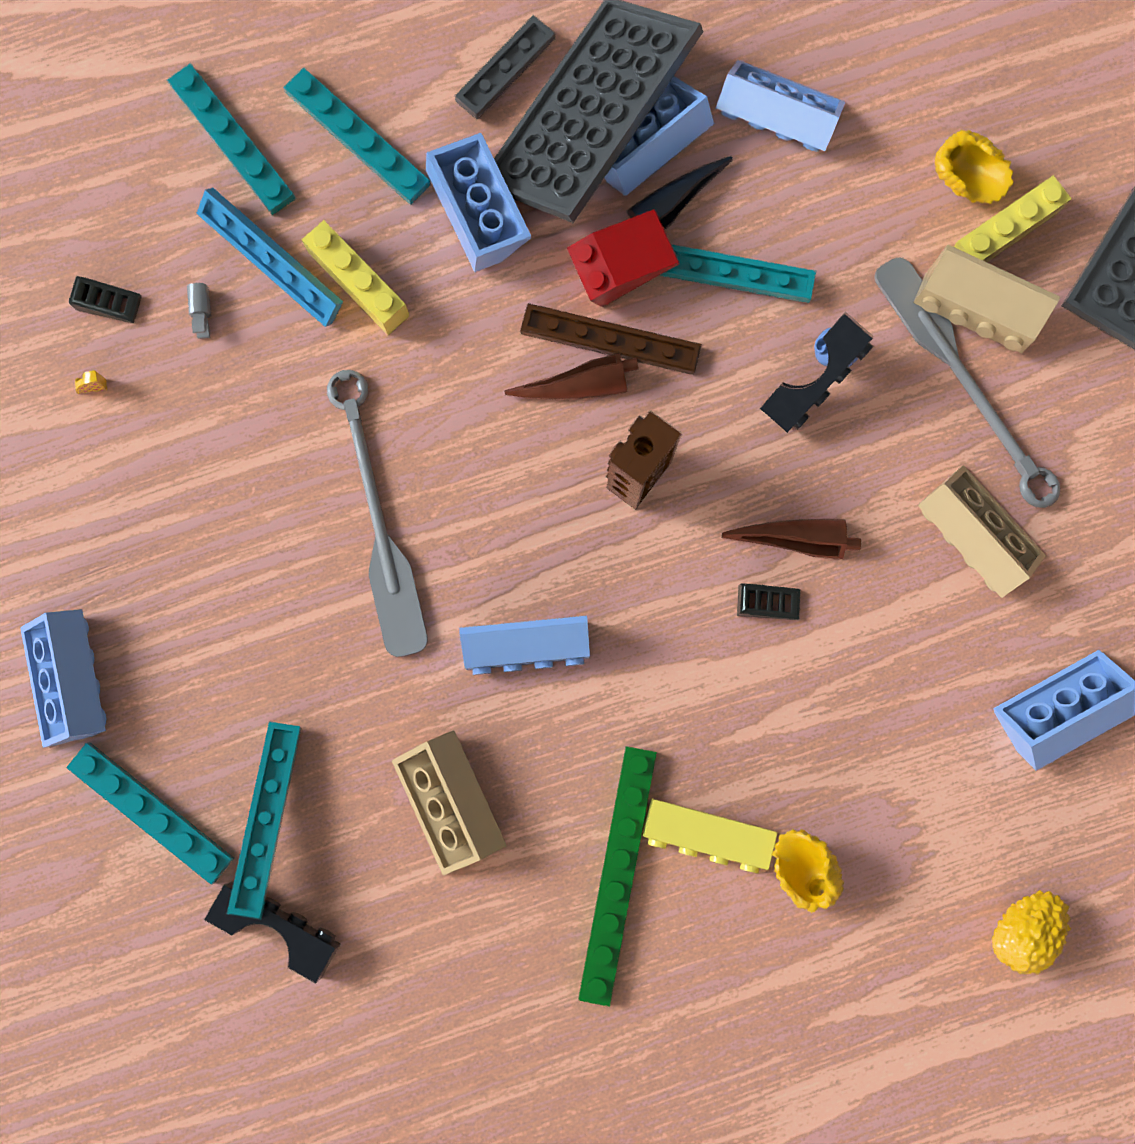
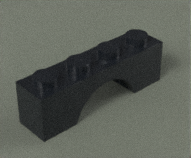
[760,312,873,433]
[204,882,341,984]

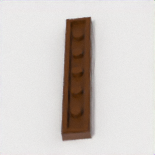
[520,303,702,375]

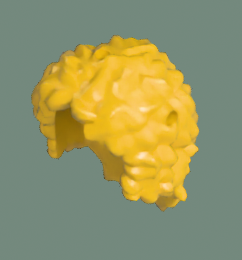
[935,129,1014,204]
[772,829,844,913]
[992,890,1071,975]

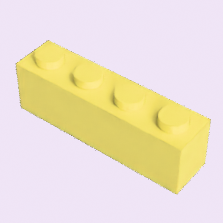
[954,175,1072,262]
[302,220,410,335]
[642,798,778,874]

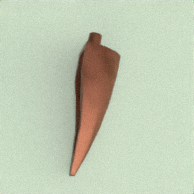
[505,353,639,399]
[721,519,862,559]

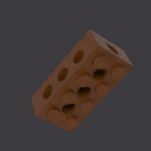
[606,411,682,510]

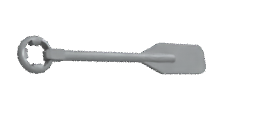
[875,258,1060,508]
[327,370,428,657]

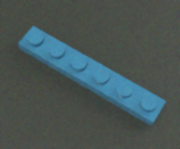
[196,188,343,327]

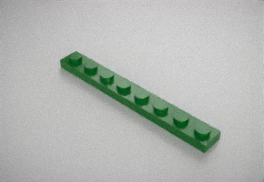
[578,746,657,1007]

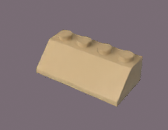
[913,245,1060,353]
[918,465,1046,598]
[391,730,507,876]

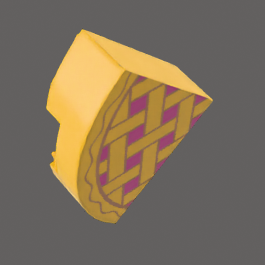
[75,370,107,394]

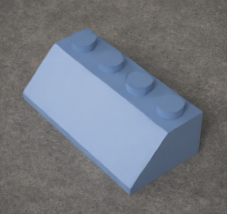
[716,60,845,151]
[604,76,714,196]
[426,133,531,272]
[20,609,106,748]
[459,616,590,675]
[993,650,1135,771]

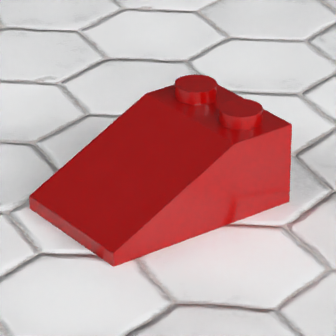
[567,209,680,307]

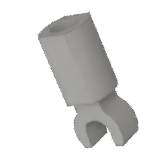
[187,283,211,339]

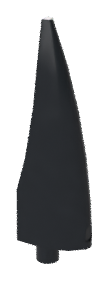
[627,156,733,229]

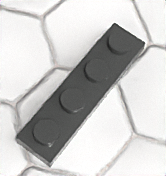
[455,15,555,120]

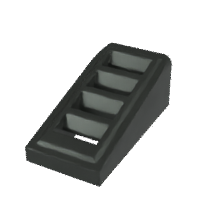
[69,276,142,324]
[737,583,800,620]

